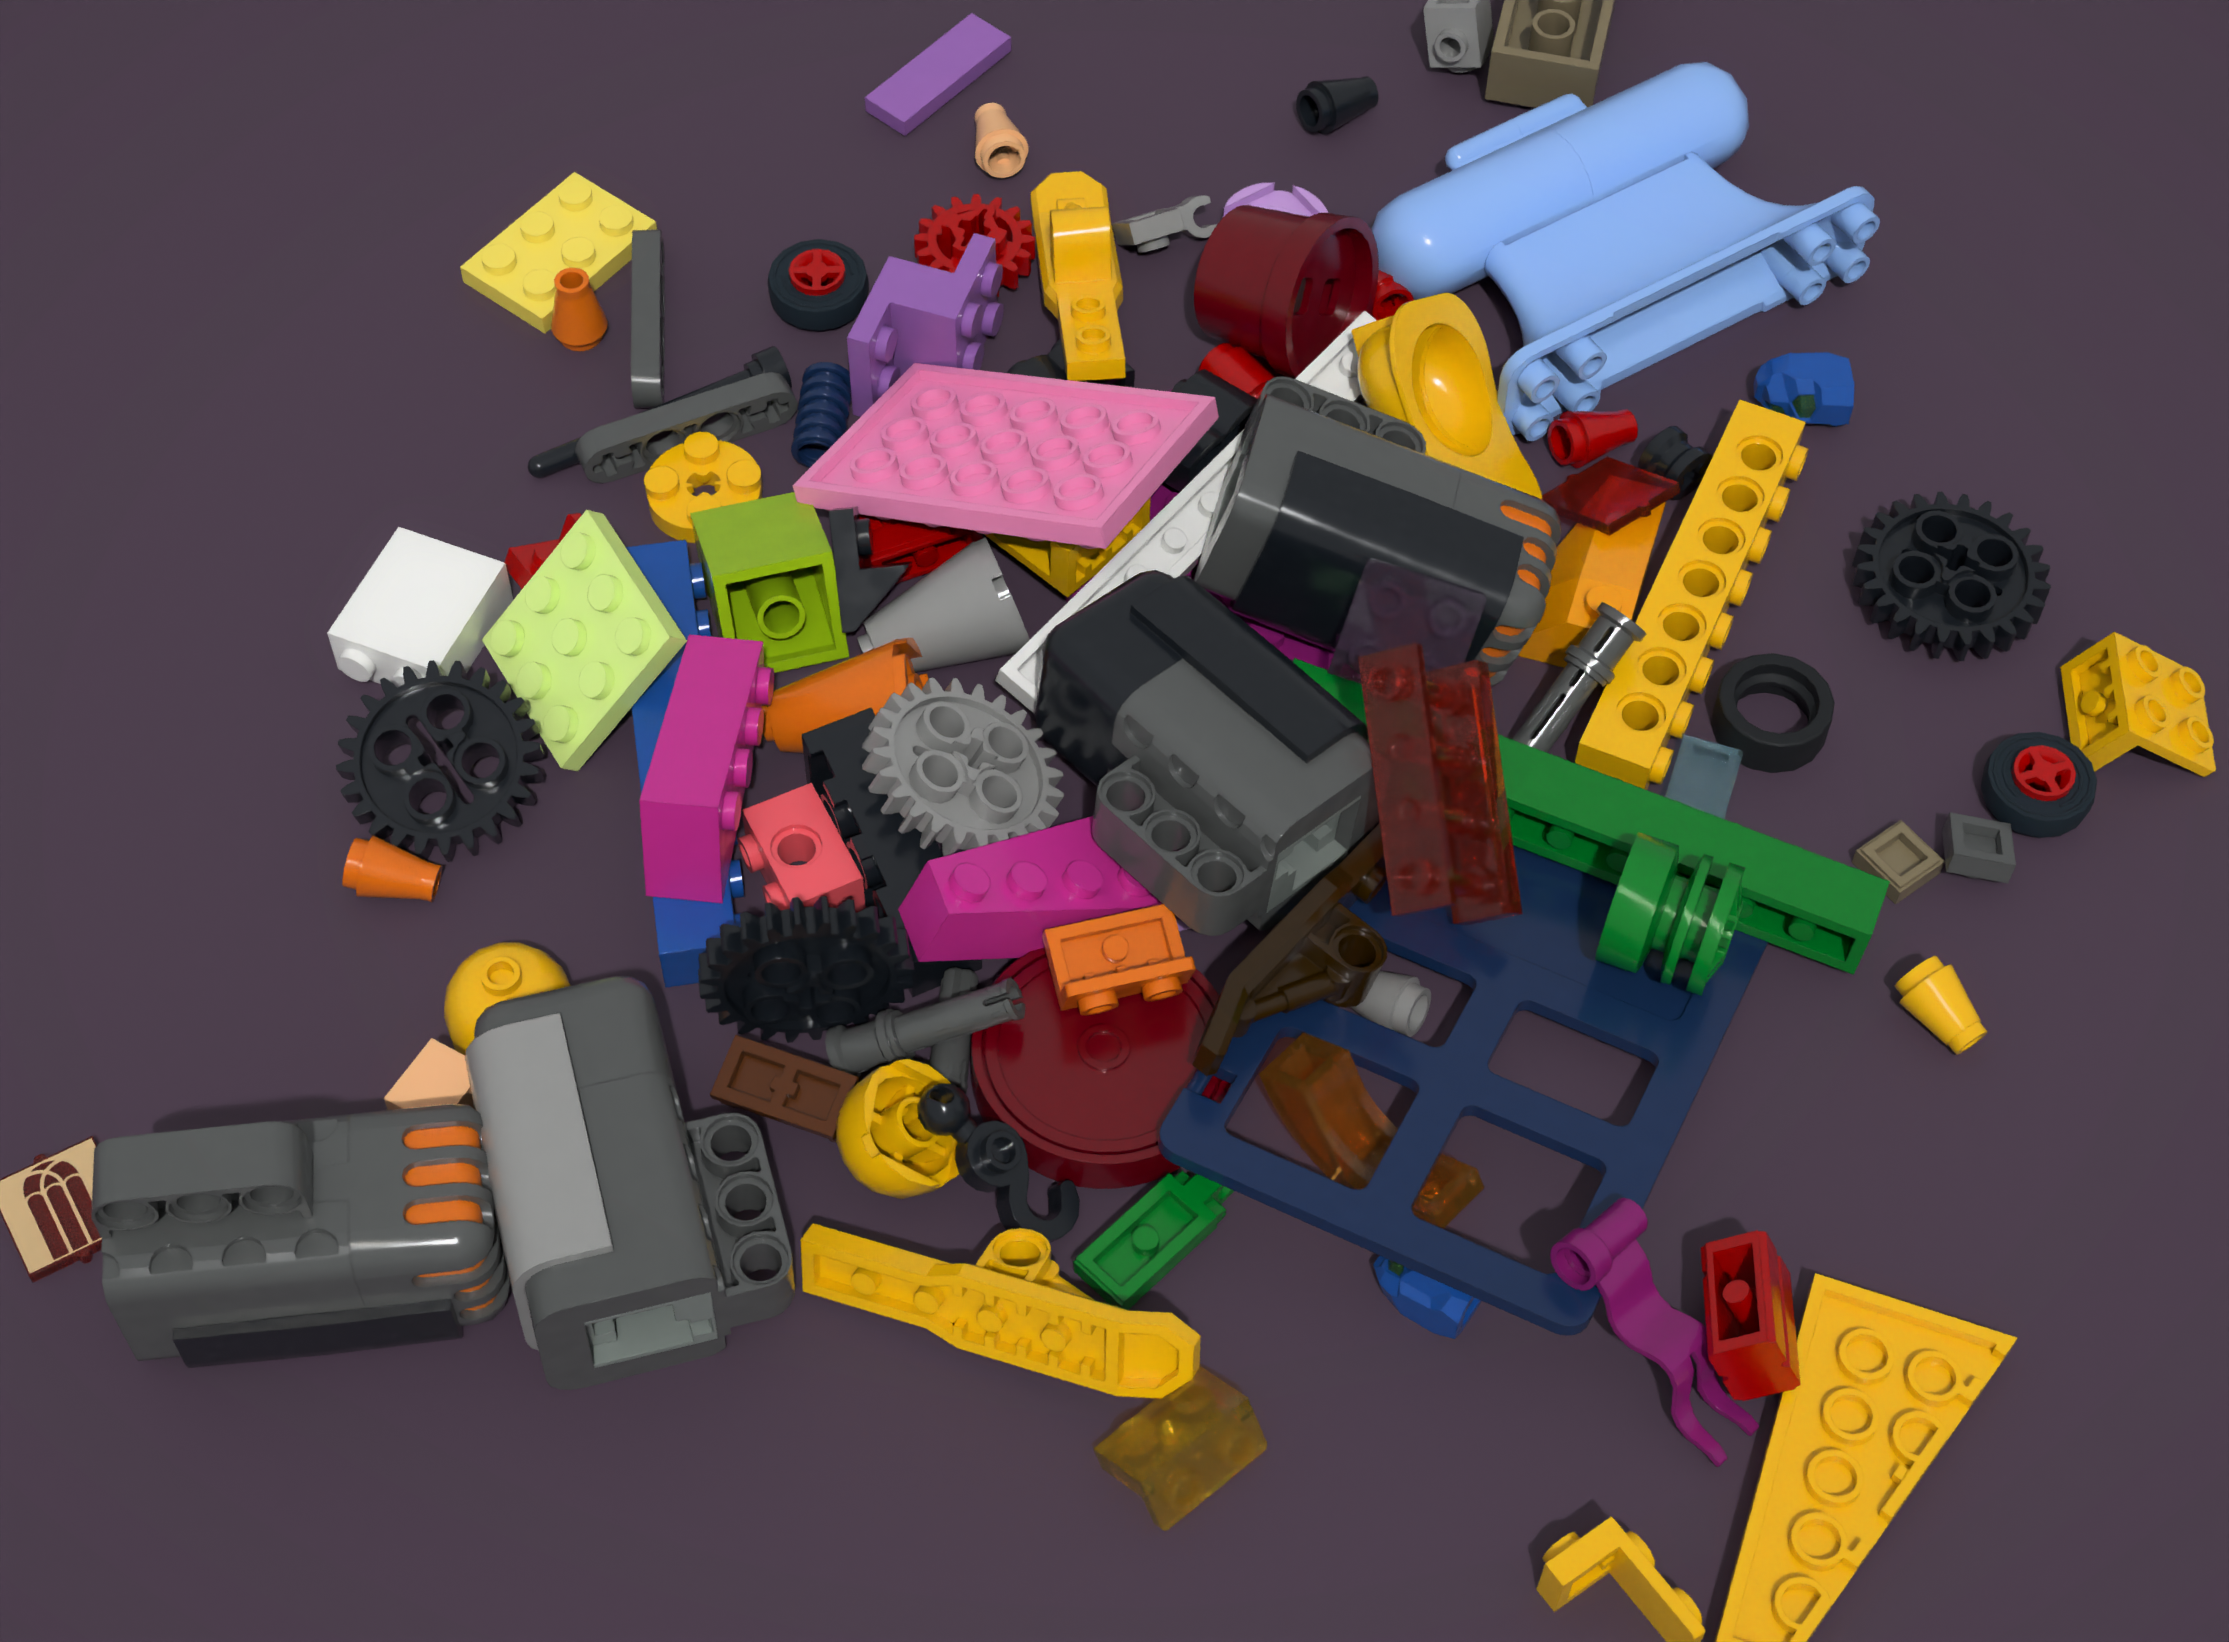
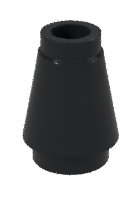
[1296,76,1379,134]

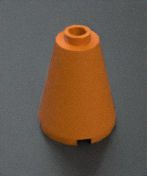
[761,637,928,753]

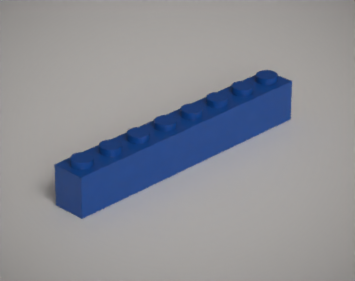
[626,540,745,988]

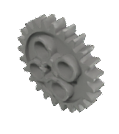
[862,678,1064,856]

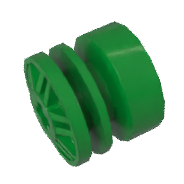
[1595,832,1745,996]

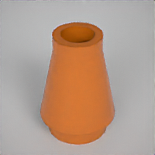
[551,267,608,351]
[342,835,442,902]

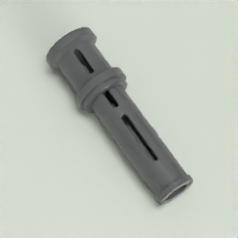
[1512,602,1646,753]
[825,978,1025,1079]

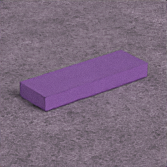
[865,13,1011,136]

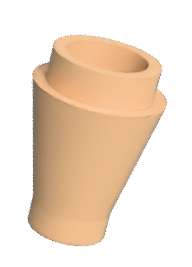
[974,103,1028,178]

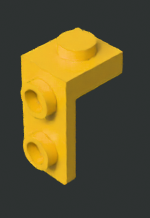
[1536,1516,1705,1642]

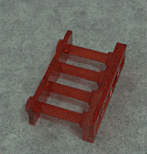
[1358,643,1523,926]

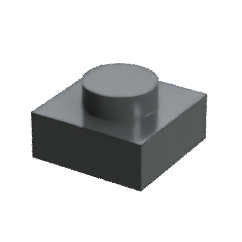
[1942,812,2016,884]

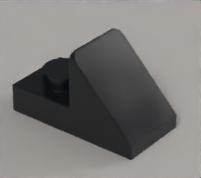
[829,506,912,633]

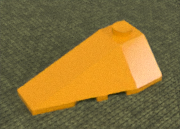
[1518,481,1668,671]

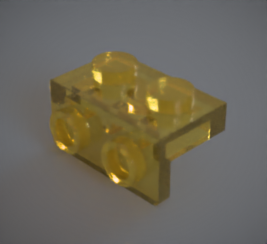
[1093,1366,1267,1531]

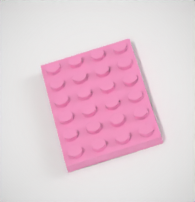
[792,363,1219,549]

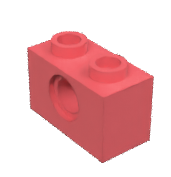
[737,783,866,912]

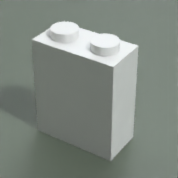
[327,527,513,688]

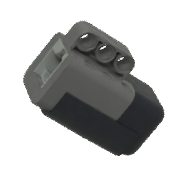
[1035,570,1394,936]

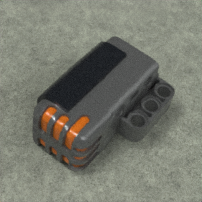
[1194,377,1561,694]
[91,1103,510,1368]

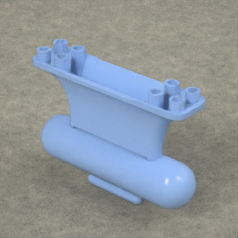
[1371,62,1880,441]

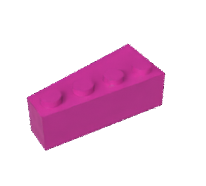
[639,634,774,904]
[898,816,1163,962]

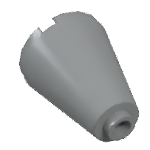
[857,537,1030,672]

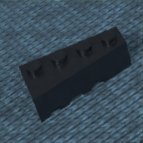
[801,707,982,997]

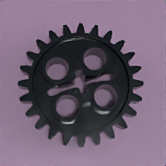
[1852,492,2051,661]
[336,660,544,862]
[698,896,915,1043]

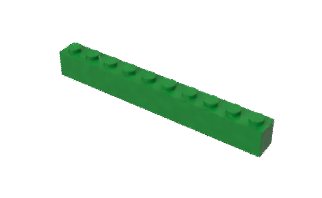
[1292,658,1890,975]

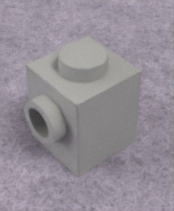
[1423,0,1494,73]

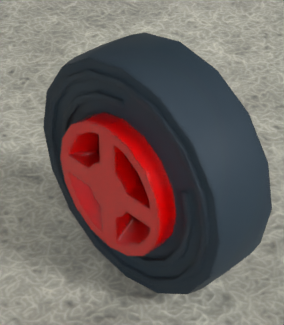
[767,239,869,331]
[1981,732,2097,838]

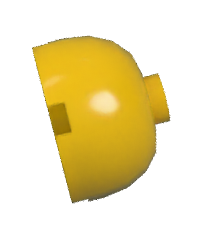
[444,942,570,1055]
[836,1059,959,1199]

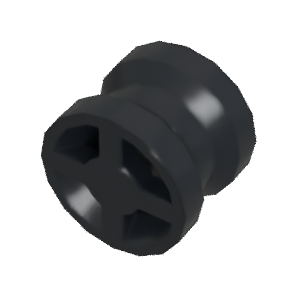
[1638,426,1713,500]

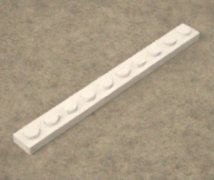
[995,310,1377,714]

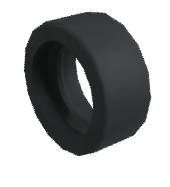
[1711,653,1835,773]

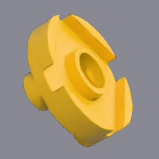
[644,432,763,543]

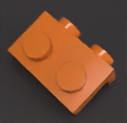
[1042,904,1196,1016]

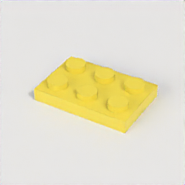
[460,172,657,334]

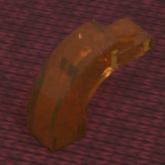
[1259,1032,1485,1229]

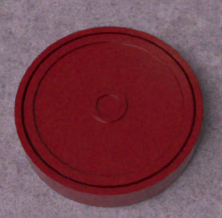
[971,947,1232,1189]

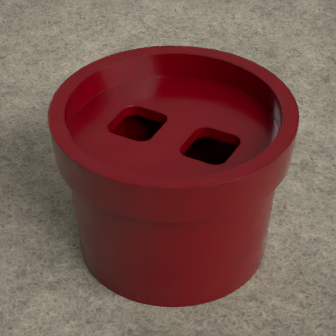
[1194,205,1379,379]

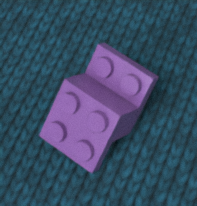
[847,233,1004,417]

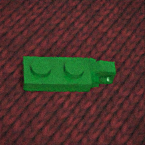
[1073,1171,1234,1310]

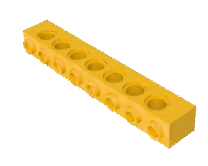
[1575,399,1809,790]

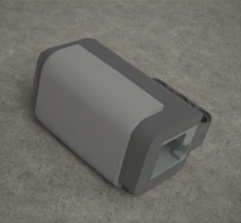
[465,976,795,1390]

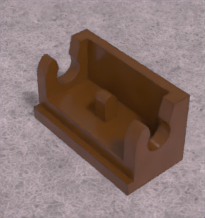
[710,1035,860,1144]

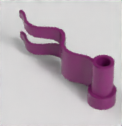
[1550,1198,1759,1467]

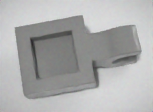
[1112,195,1217,253]

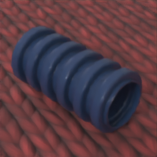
[791,362,852,468]

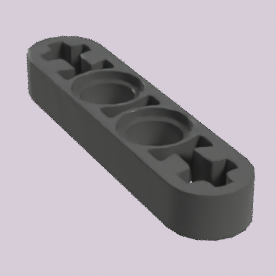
[631,229,665,408]
[575,372,798,483]

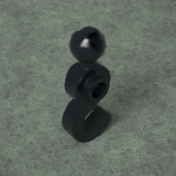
[917,1083,1080,1243]

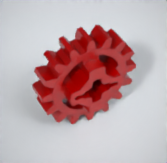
[914,194,1035,298]

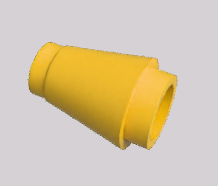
[1895,956,1988,1055]

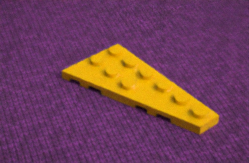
[1714,1273,2017,1642]

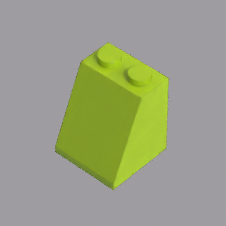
[690,492,849,673]

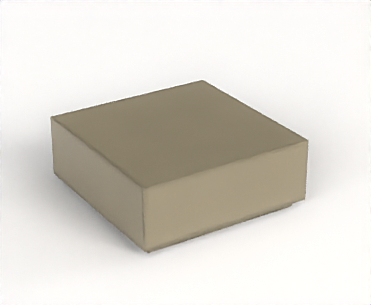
[1852,820,1945,905]

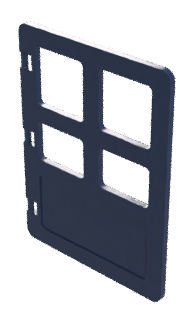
[1158,797,1769,1336]

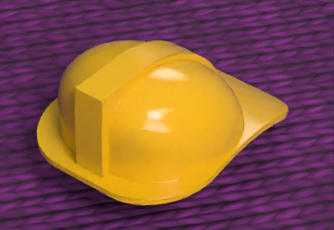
[1351,293,1542,499]

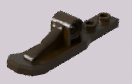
[1192,793,1429,1076]

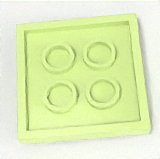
[482,509,687,771]

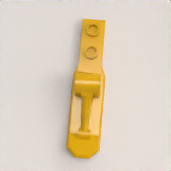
[1030,171,1126,381]
[800,1223,1201,1399]

